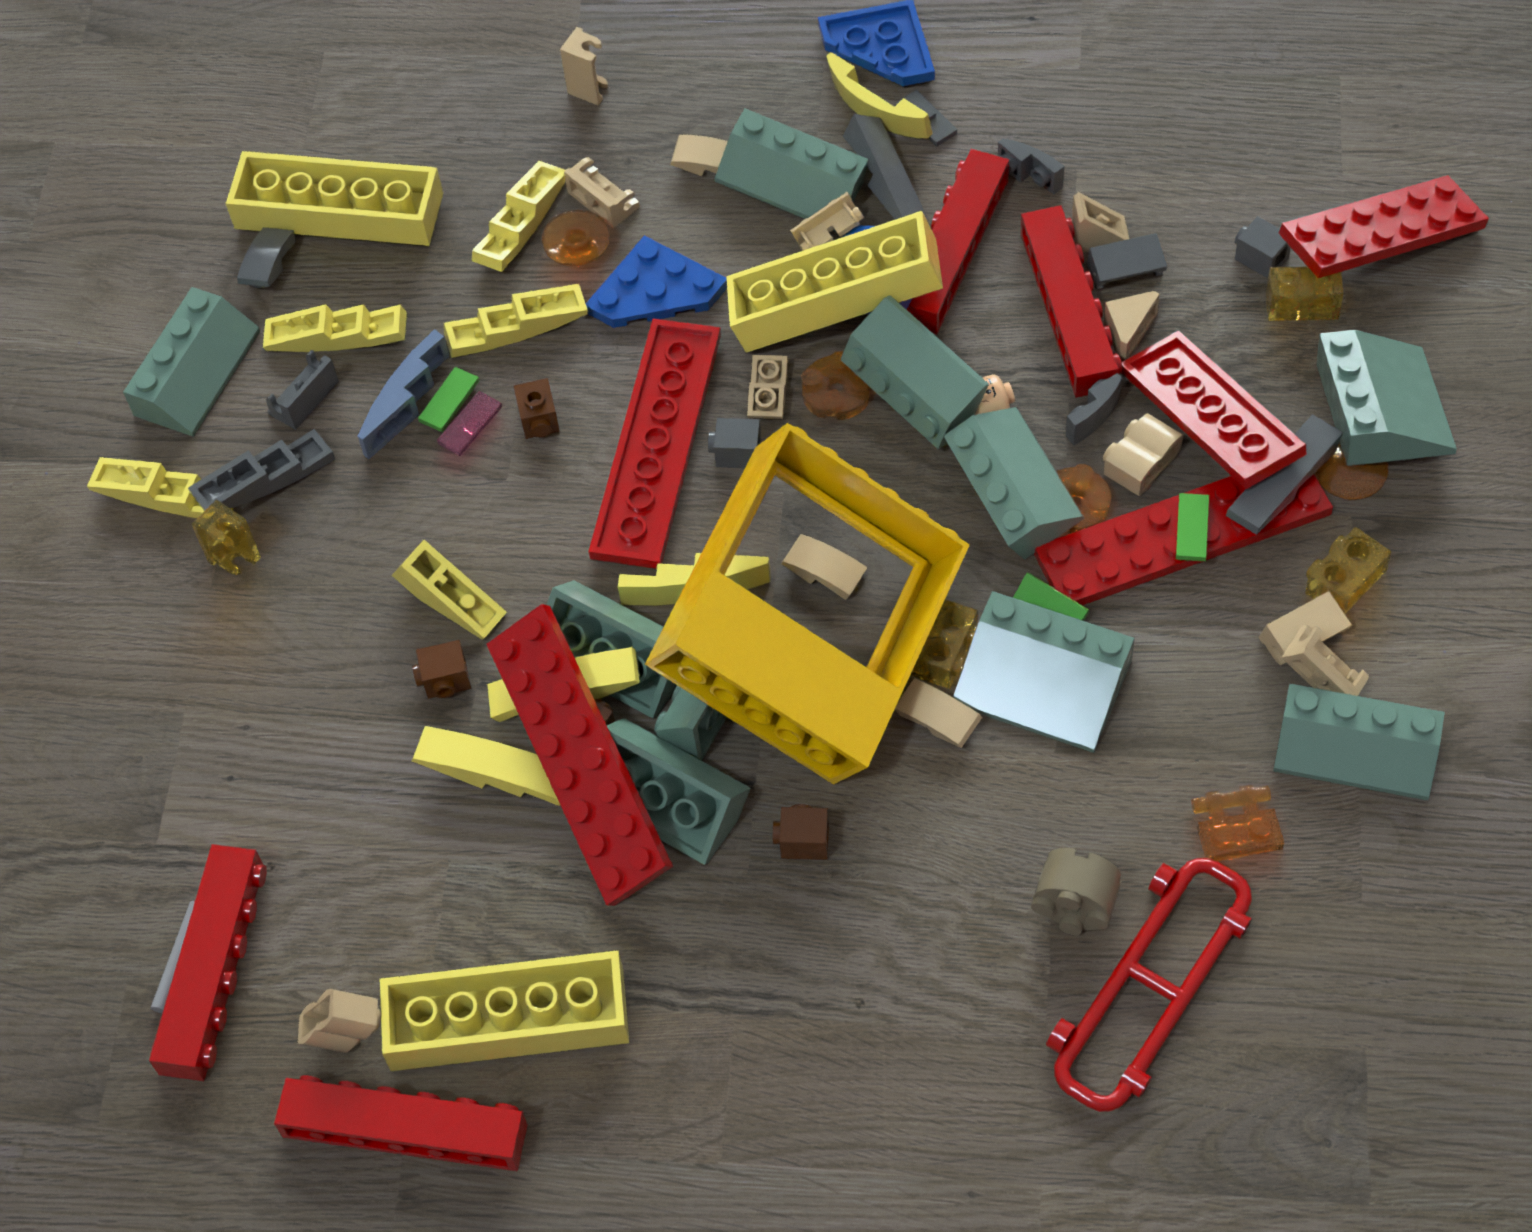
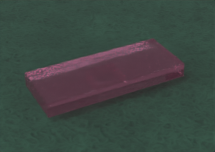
[437,391,502,456]

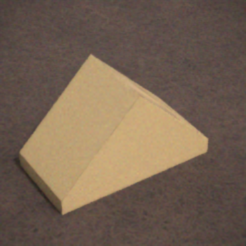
[1072,192,1130,252]
[1104,291,1160,362]

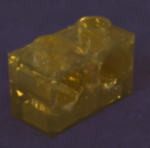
[1266,267,1344,321]
[1305,527,1391,614]
[910,599,978,689]

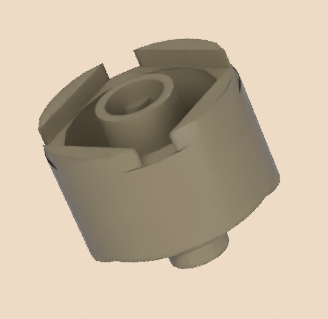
[1031,848,1121,935]

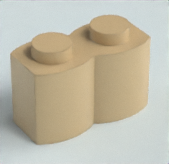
[1103,413,1183,496]
[298,989,381,1053]

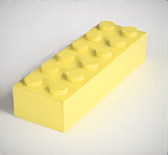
[226,151,443,246]
[726,211,943,353]
[380,951,629,1071]

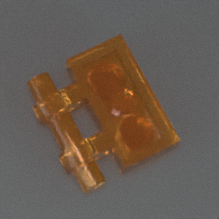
[1191,784,1285,861]

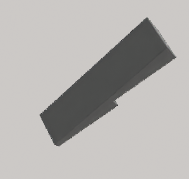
[843,114,929,222]
[1226,414,1343,535]

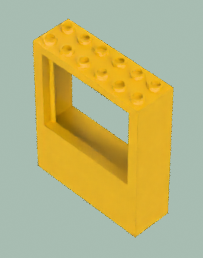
[645,423,970,784]

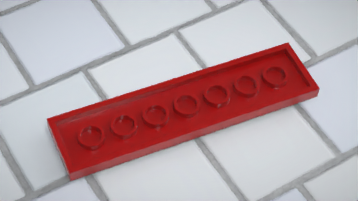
[588,318,721,569]
[1034,474,1333,606]
[486,604,673,906]

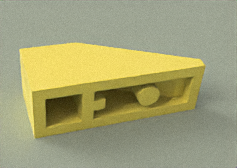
[391,540,507,640]

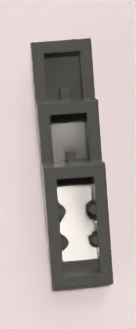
[188,429,335,515]

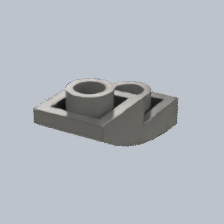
[998,139,1065,195]
[237,227,296,288]
[1066,373,1122,445]

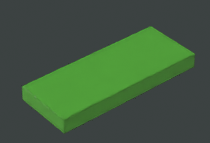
[418,367,480,432]
[1176,493,1209,561]
[1013,572,1090,621]

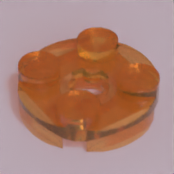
[801,351,871,420]
[1056,464,1111,534]

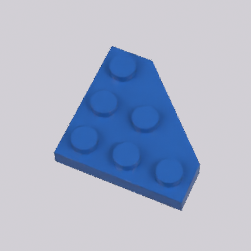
[818,0,935,86]
[586,235,727,328]

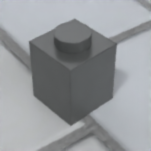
[1234,216,1290,279]
[708,418,762,468]

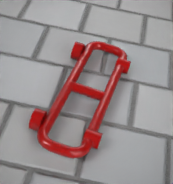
[1046,858,1252,1112]

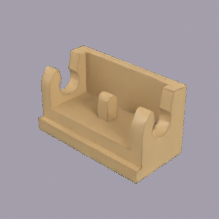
[560,27,608,106]
[564,157,640,228]
[1259,591,1351,665]
[1281,625,1369,696]

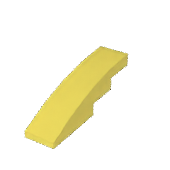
[472,161,566,272]
[444,284,588,358]
[263,304,407,352]
[87,457,233,522]
[618,553,771,606]
[487,647,640,722]
[412,726,560,806]

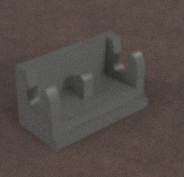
[1087,233,1167,290]
[266,350,339,430]

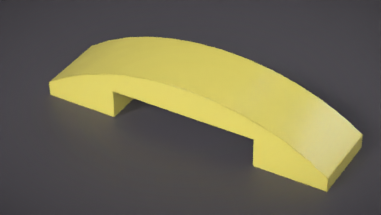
[827,52,932,139]

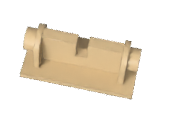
[790,192,864,251]

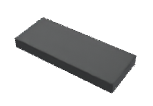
[896,90,957,147]

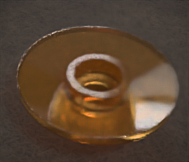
[542,210,610,266]
[1315,442,1388,500]

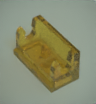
[191,499,261,575]

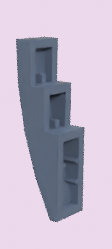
[358,329,450,459]

